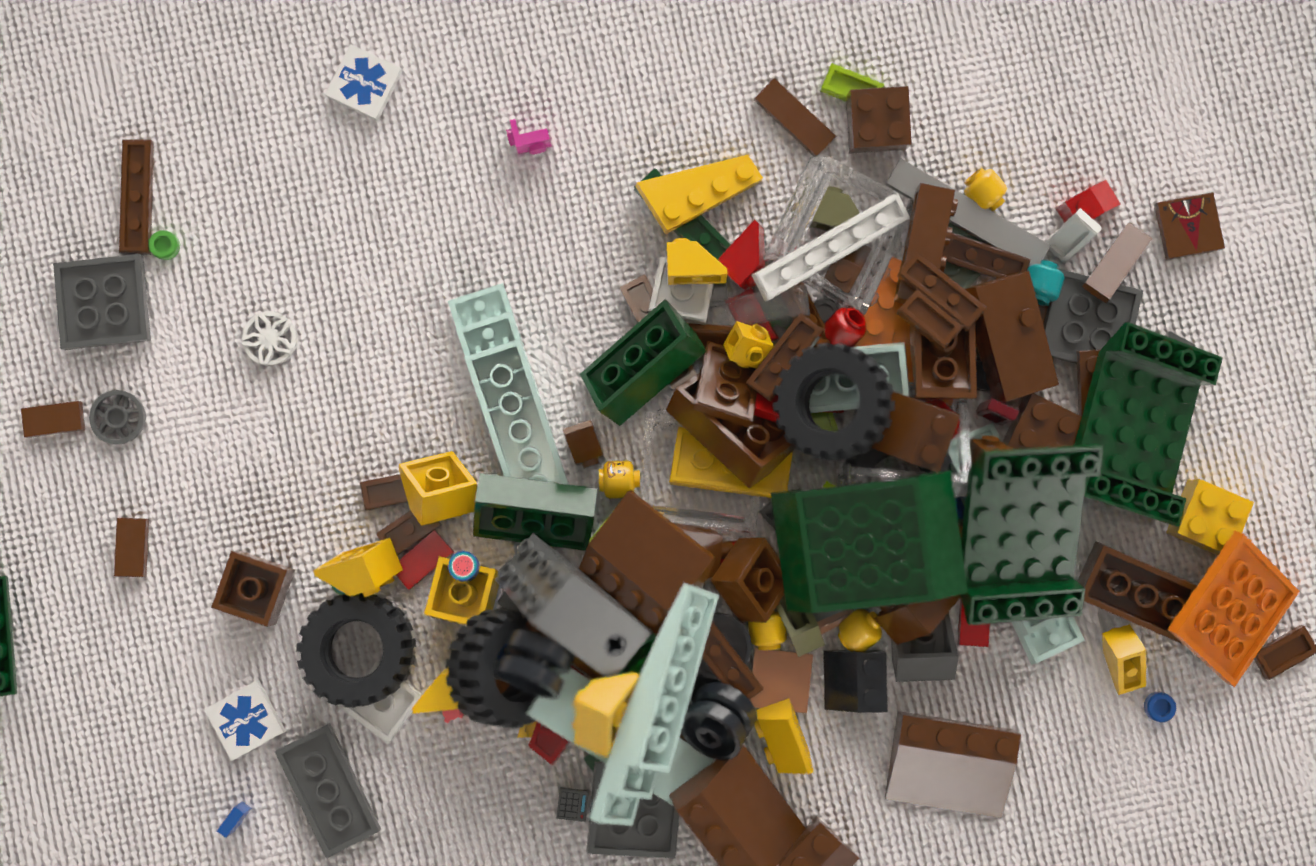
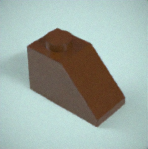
[819,245,872,299]
[562,419,604,469]

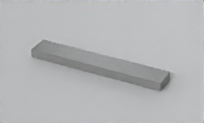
[885,158,1051,267]

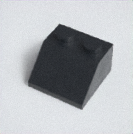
[823,650,888,713]

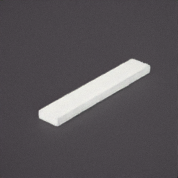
[751,193,911,301]

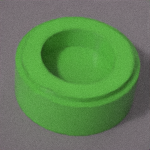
[148,230,180,260]

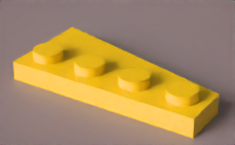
[635,155,763,235]

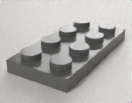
[274,723,381,858]

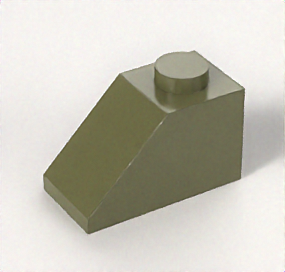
[809,186,860,232]
[776,593,825,657]

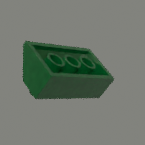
[580,299,707,426]
[473,473,597,551]

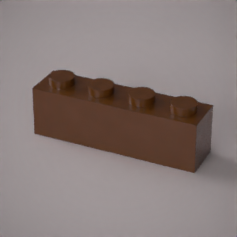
[894,183,958,304]

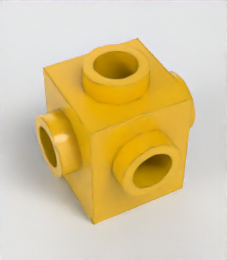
[723,321,774,369]

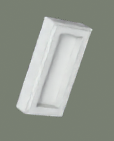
[1046,208,1102,263]

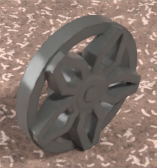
[89,390,146,445]

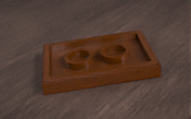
[693,341,757,428]

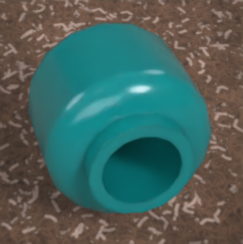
[1027,260,1065,306]

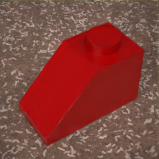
[1056,180,1121,223]
[718,219,765,290]

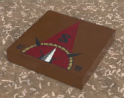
[1154,192,1225,260]

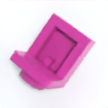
[506,119,552,154]

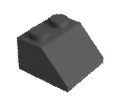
[891,612,959,682]

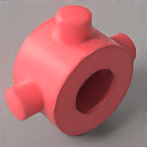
[442,709,464,723]

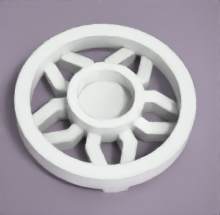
[242,311,297,366]

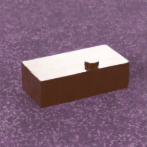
[964,271,1059,402]
[1077,541,1198,645]

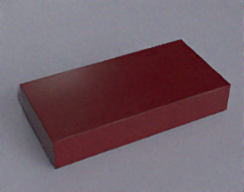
[975,399,1019,425]

